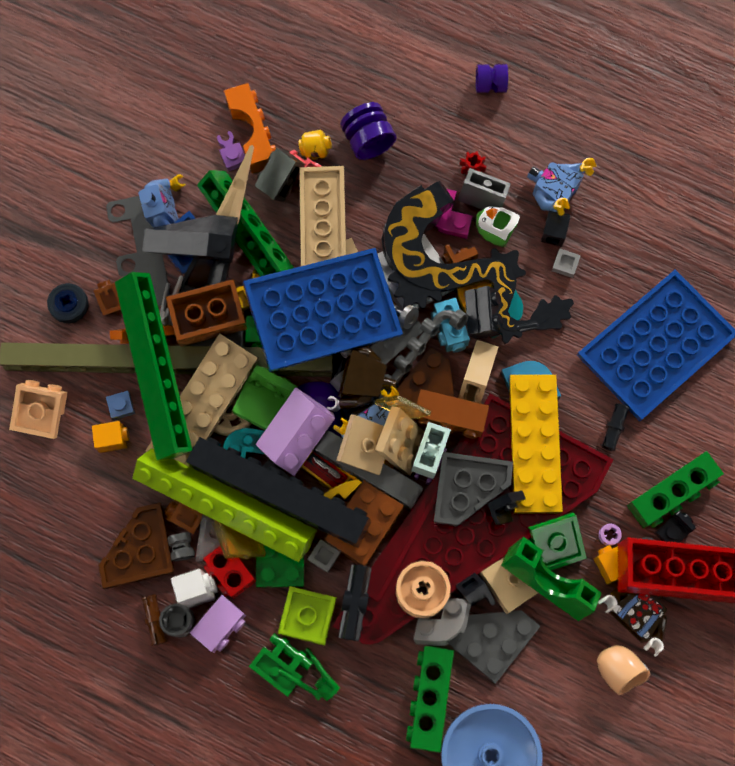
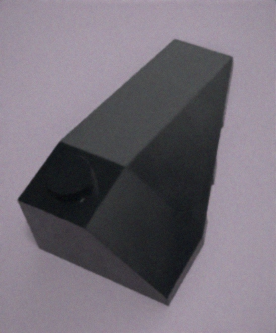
[142,215,238,263]

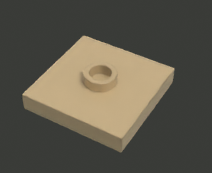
[336,414,385,475]
[479,557,538,614]

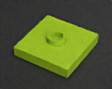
[278,586,337,646]

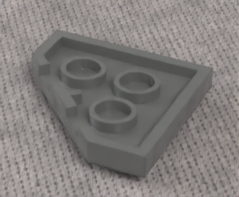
[433,452,513,526]
[447,610,540,684]

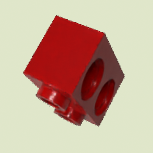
[203,541,256,599]

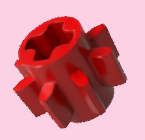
[460,151,487,175]

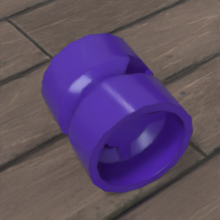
[476,64,508,93]

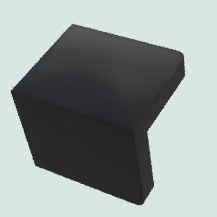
[541,210,571,247]
[455,573,496,607]

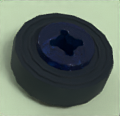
[47,283,89,324]

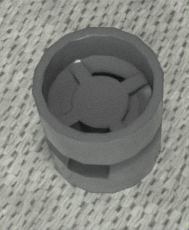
[159,603,196,638]

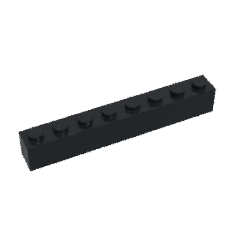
[186,437,371,548]

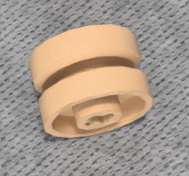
[395,561,451,619]

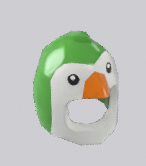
[476,207,520,248]

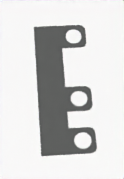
[106,196,170,306]

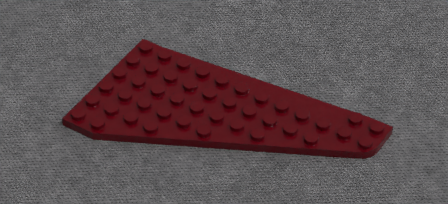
[333,393,614,645]

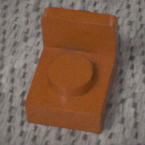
[442,244,478,264]
[93,279,121,316]
[164,500,204,534]

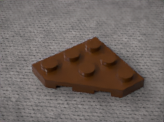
[396,347,454,434]
[99,503,175,589]

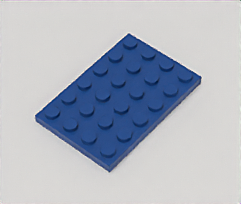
[243,248,403,372]
[577,270,735,422]

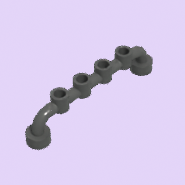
[378,310,469,401]

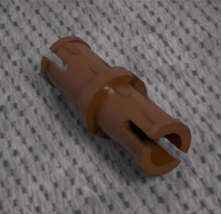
[141,594,167,646]

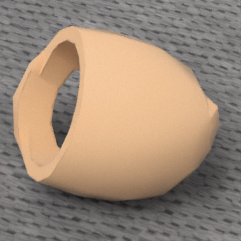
[597,645,650,695]

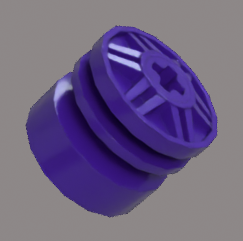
[340,102,397,160]

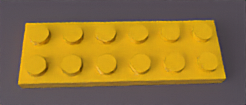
[509,375,563,514]

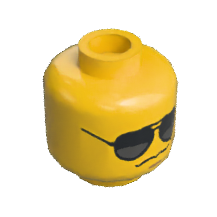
[299,130,332,160]

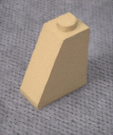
[458,340,499,404]

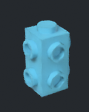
[431,298,470,353]

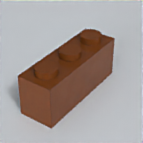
[413,389,489,439]

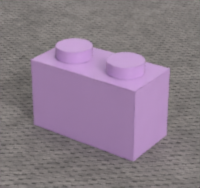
[190,595,246,653]

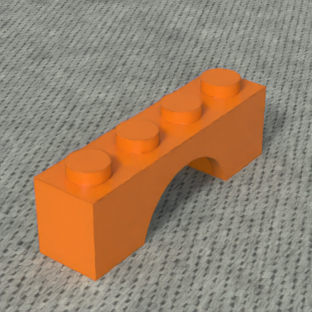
[224,83,276,174]

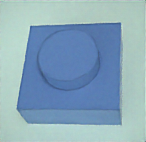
[106,391,135,420]

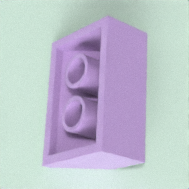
[256,387,335,476]

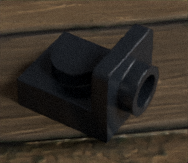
[487,490,526,526]
[654,511,696,543]

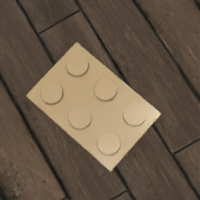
[375,406,424,476]

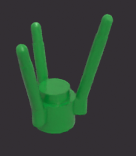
[278,648,340,701]

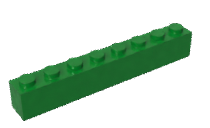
[115,272,193,460]

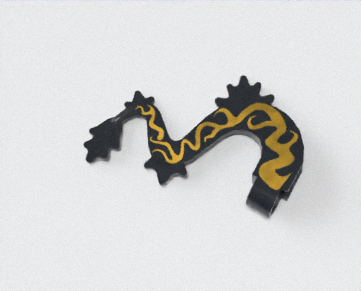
[381,181,574,344]

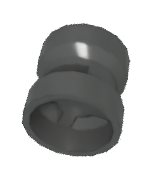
[167,532,195,562]

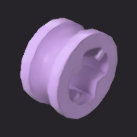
[598,524,622,546]

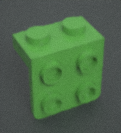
[232,365,297,430]

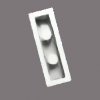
[171,569,218,608]

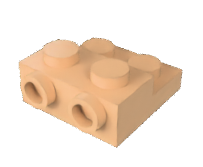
[9,380,67,439]

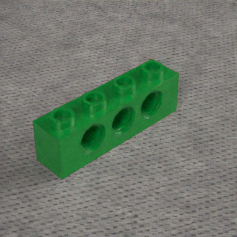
[626,451,724,529]
[406,646,454,752]

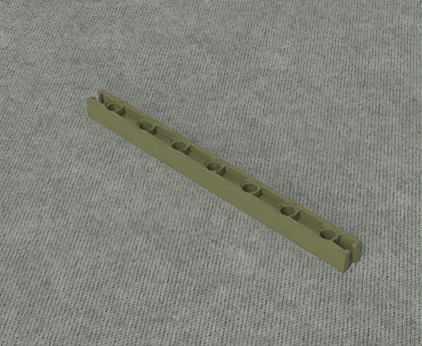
[0,343,333,377]

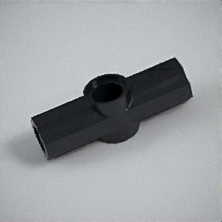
[338,564,372,642]

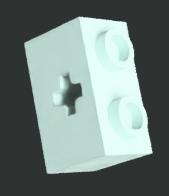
[411,422,451,479]

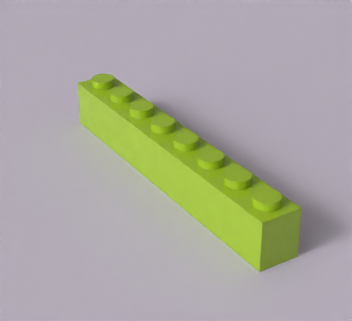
[132,448,316,562]

